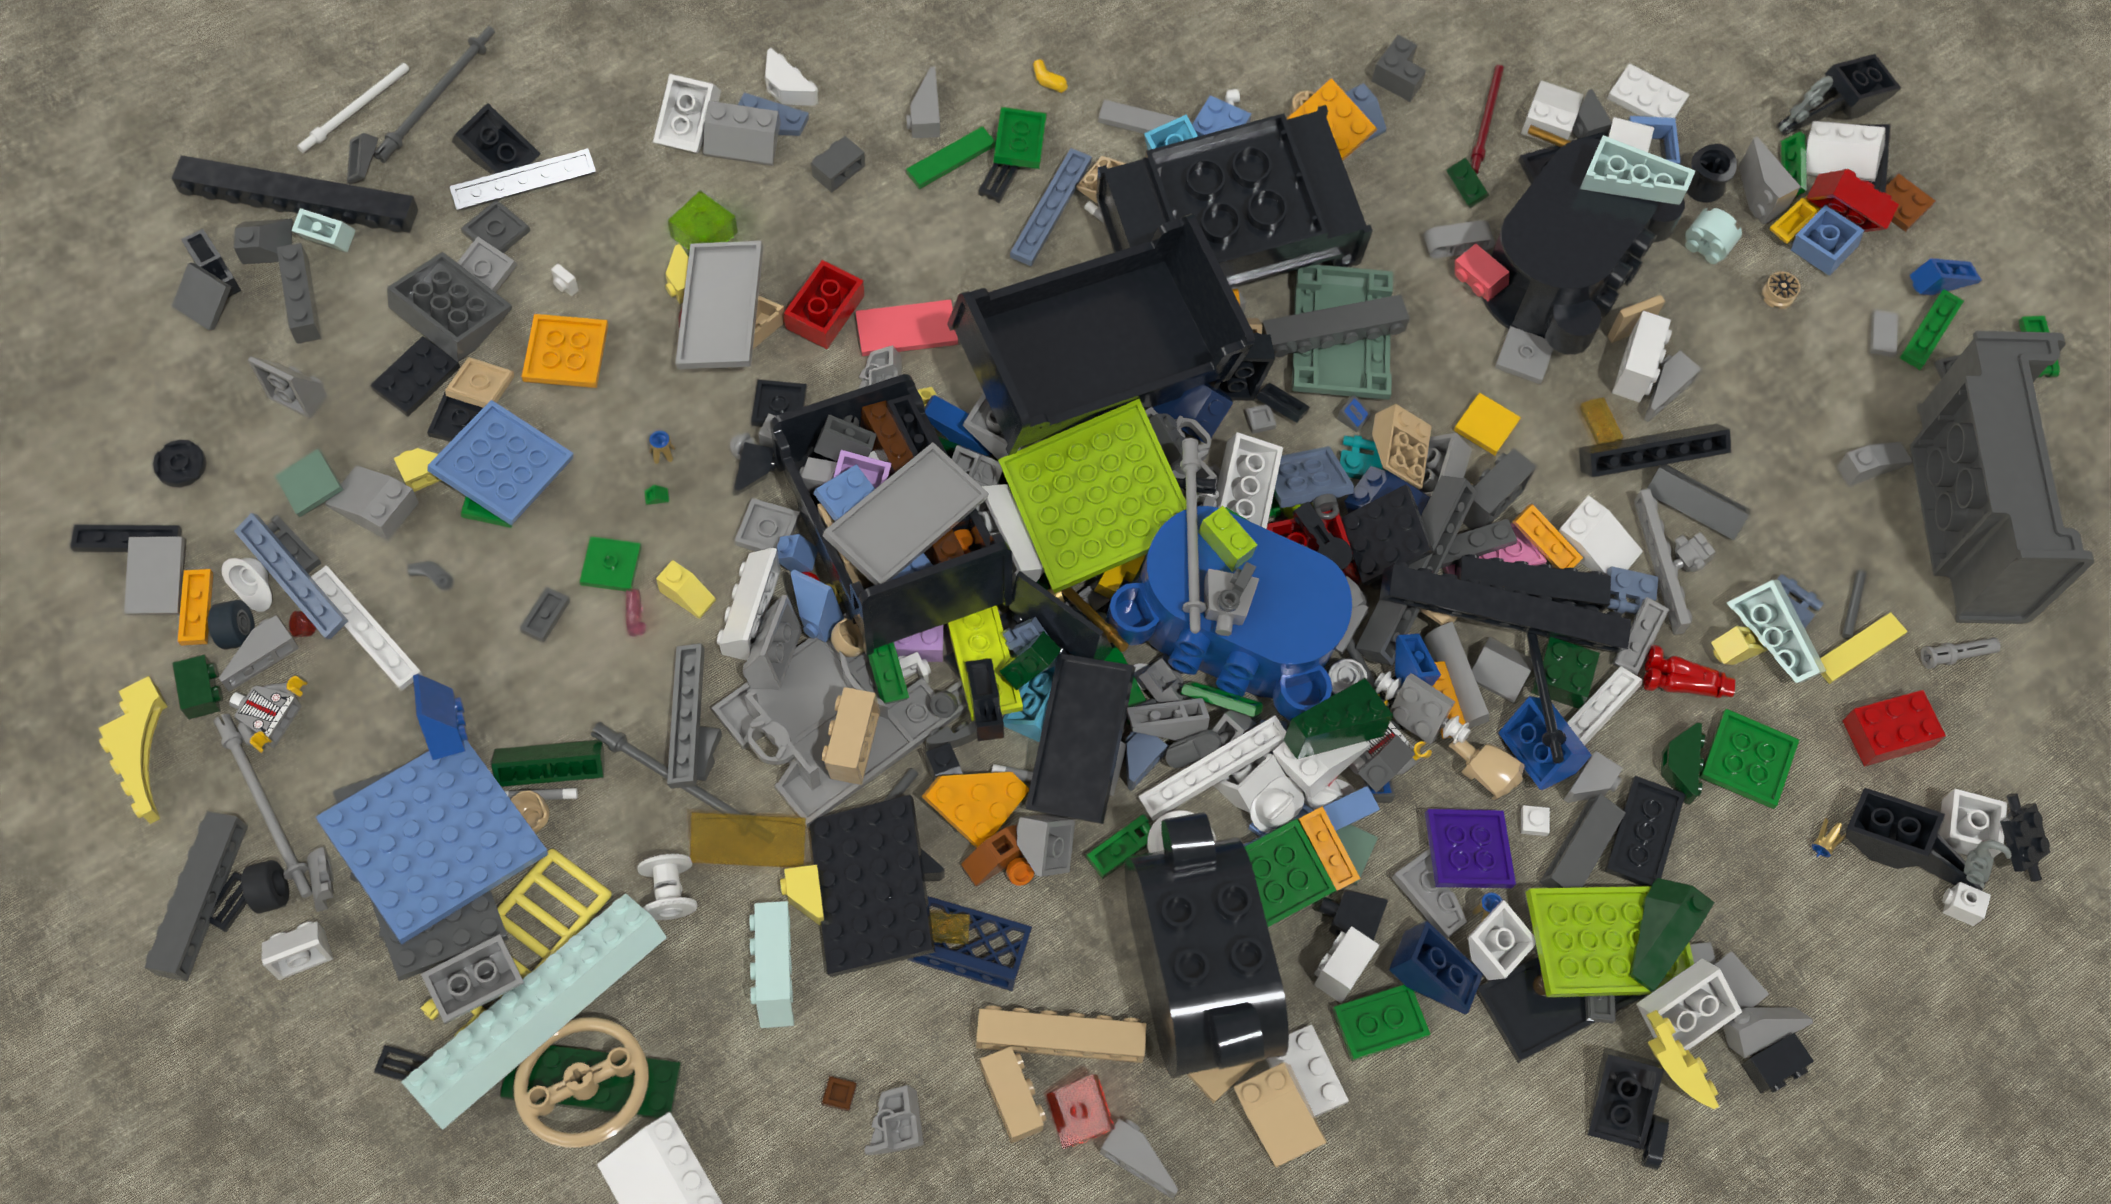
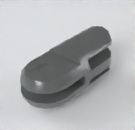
[1166,730,1222,768]

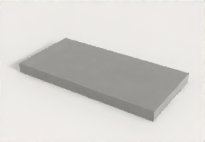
[675,241,764,369]
[823,442,989,586]

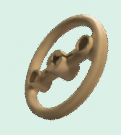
[514,1017,649,1147]

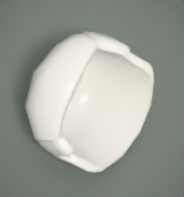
[1328,658,1367,695]

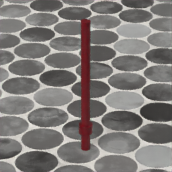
[1471,65,1504,174]

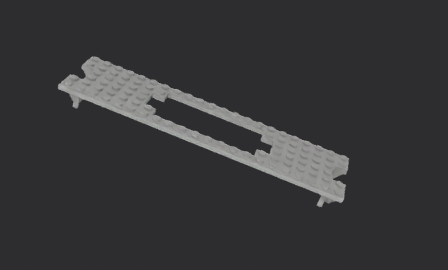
[711,407,1221,828]

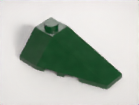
[1630,878,1715,992]

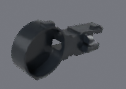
[1292,501,1352,571]

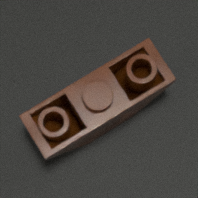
[961,824,1024,887]

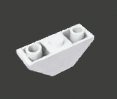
[765,48,818,106]

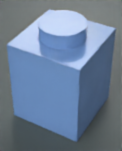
[777,534,818,572]

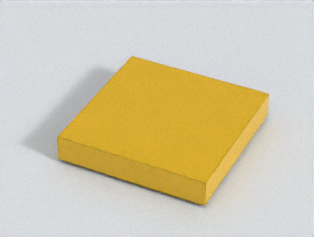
[1453,392,1521,456]

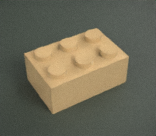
[822,687,880,785]

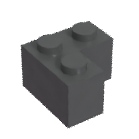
[1371,35,1426,102]

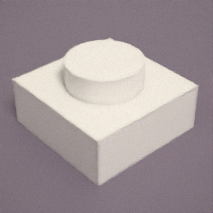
[551,264,579,296]
[1521,805,1550,836]

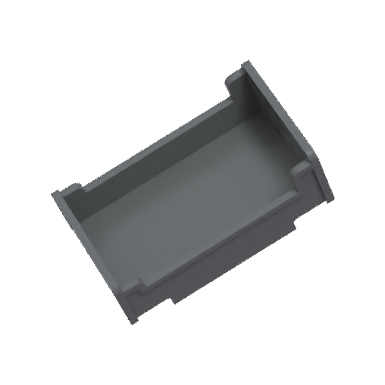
[1910,331,2094,624]

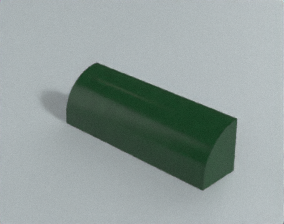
[491,740,605,787]

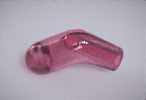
[626,589,646,637]

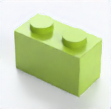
[1198,506,1257,572]

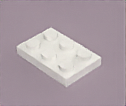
[1607,63,1689,118]
[1266,1024,1349,1117]

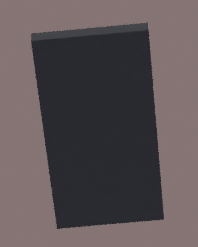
[1026,653,1136,824]
[1476,957,1650,1063]

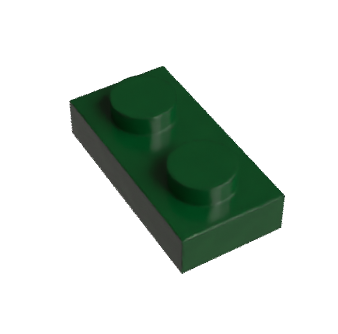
[1446,157,1490,208]

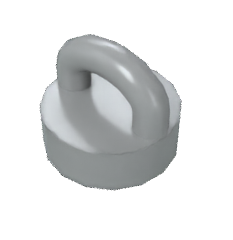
[730,432,755,459]

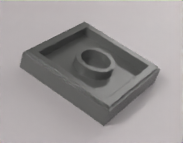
[461,199,530,253]
[172,263,231,330]

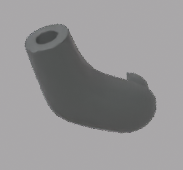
[408,561,454,590]

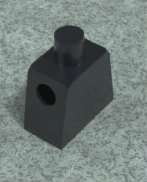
[1319,890,1388,941]

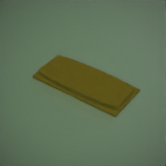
[690,812,806,868]

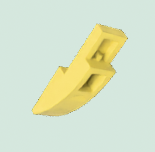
[1646,1010,1719,1109]

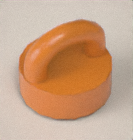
[954,529,974,554]
[1005,857,1035,886]

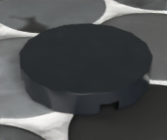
[152,439,207,488]

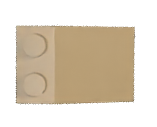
[1234,1062,1327,1167]

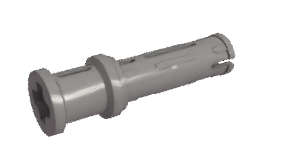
[1921,637,2001,669]

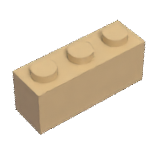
[980,1046,1046,1144]

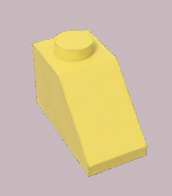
[665,244,689,304]
[394,448,441,492]
[656,560,716,619]
[1711,626,1768,665]
[780,865,824,925]

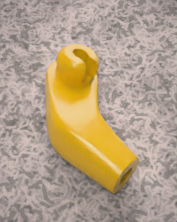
[1033,59,1068,93]

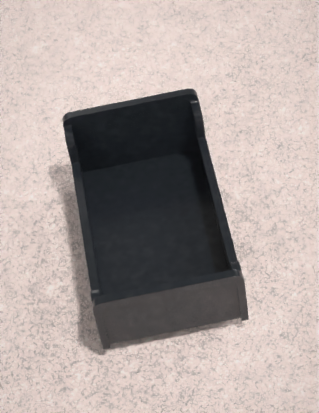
[1096,105,1373,287]
[947,213,1255,456]
[770,374,1012,656]

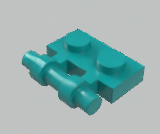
[1339,435,1389,480]

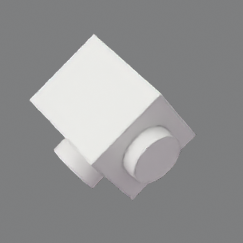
[1942,882,1991,926]

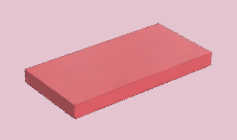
[856,300,958,356]

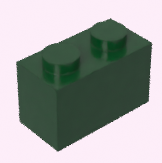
[999,631,1061,690]
[172,654,223,720]

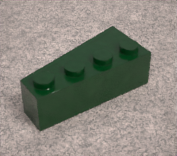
[1283,678,1393,759]

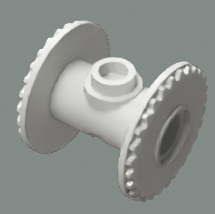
[637,854,697,920]

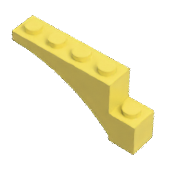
[98,676,168,824]

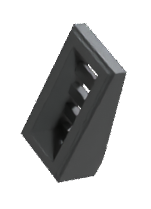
[347,133,378,185]

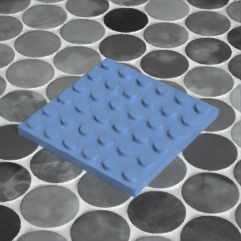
[316,740,548,945]

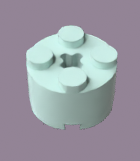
[1685,208,1742,264]

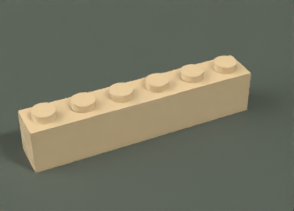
[976,1006,1147,1063]

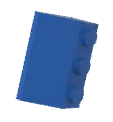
[413,674,468,760]
[1498,696,1592,790]

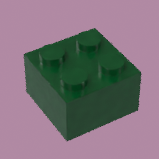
[1531,637,1600,709]

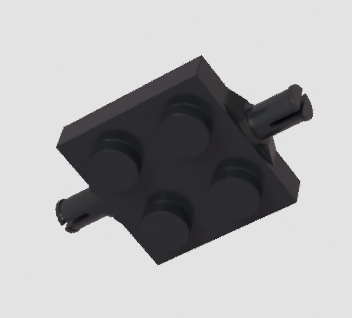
[2000,793,2050,882]

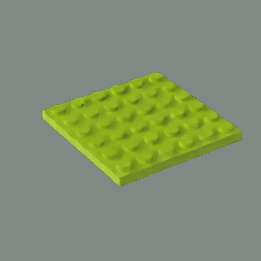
[998,399,1186,594]

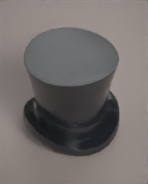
[1686,144,1737,203]

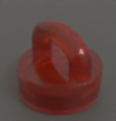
[289,611,316,637]

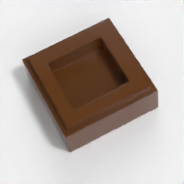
[822,1076,857,1112]

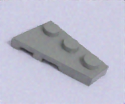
[1392,848,1467,939]

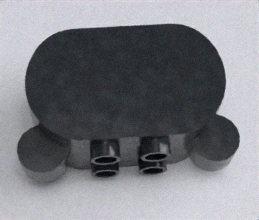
[1482,138,1685,355]
[1125,812,1289,1078]

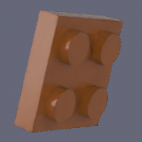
[1886,174,1936,232]

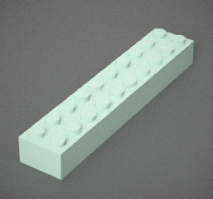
[402,893,667,1130]

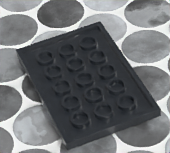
[809,795,936,977]

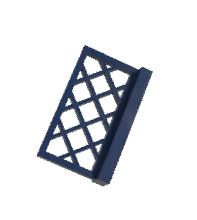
[908,896,1032,992]

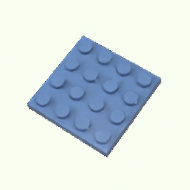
[427,400,574,526]

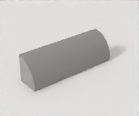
[1424,622,1489,729]

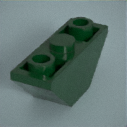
[1661,722,1705,804]

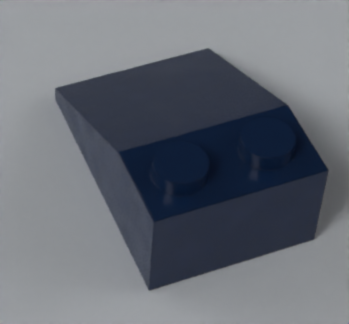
[1152,383,1233,443]
[1344,466,1430,516]
[1389,921,1483,1014]

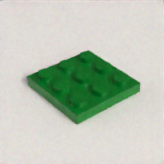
[1699,709,1799,809]
[1245,819,1336,927]

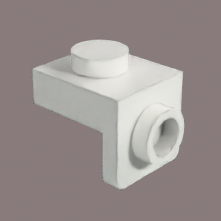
[898,652,931,683]

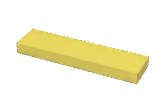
[1820,612,1908,684]

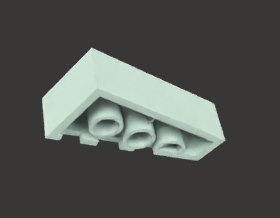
[1580,135,1695,205]
[1727,580,1826,683]
[750,901,794,1028]

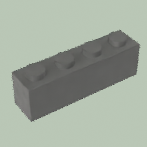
[276,243,322,344]

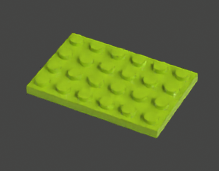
[1526,887,1694,997]

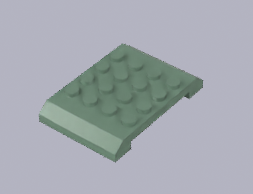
[1292,264,1393,400]

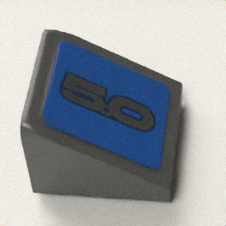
[1337,395,1371,432]
[1363,779,1395,803]

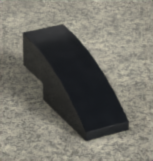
[181,229,241,298]
[966,658,1004,741]

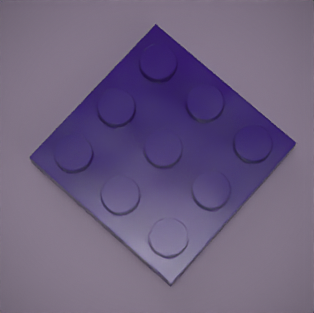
[1425,809,1516,888]

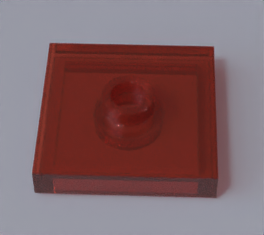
[1046,1074,1115,1149]

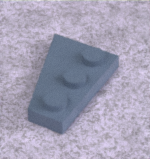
[738,92,809,136]

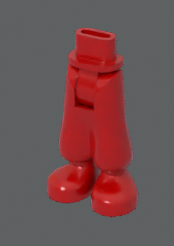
[1643,645,1735,698]

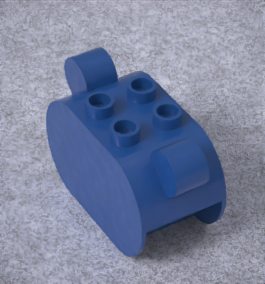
[1105,506,1352,721]

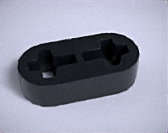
[1642,1115,1669,1170]

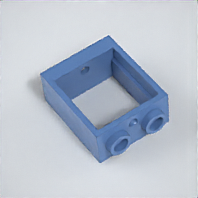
[1628,116,1680,165]

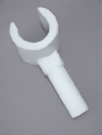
[1225,89,1240,106]

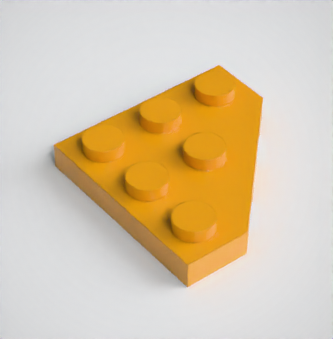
[921,772,1030,848]

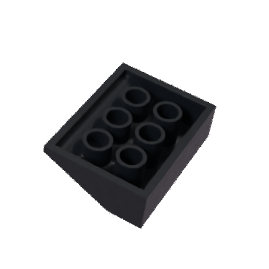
[1009,571,1113,660]

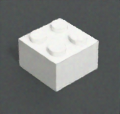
[1939,789,2007,858]
[1314,926,1379,1004]

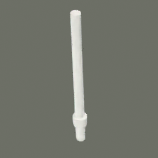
[297,63,410,153]

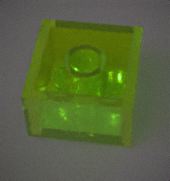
[667,191,738,251]

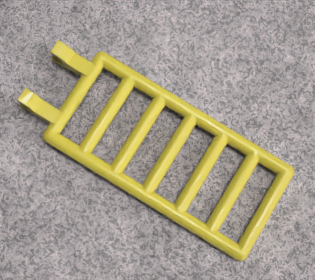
[421,849,612,1036]

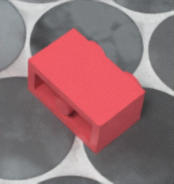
[1455,244,1510,301]

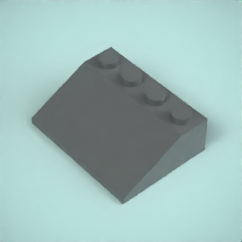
[387,252,512,362]

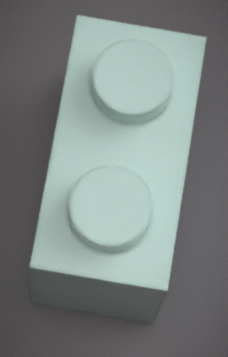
[292,208,356,252]

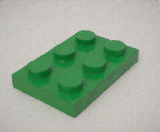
[993,107,1047,169]
[1332,985,1431,1062]

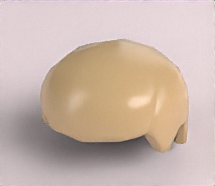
[831,618,864,657]
[510,790,550,833]

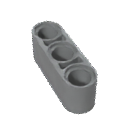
[1424,220,1495,258]

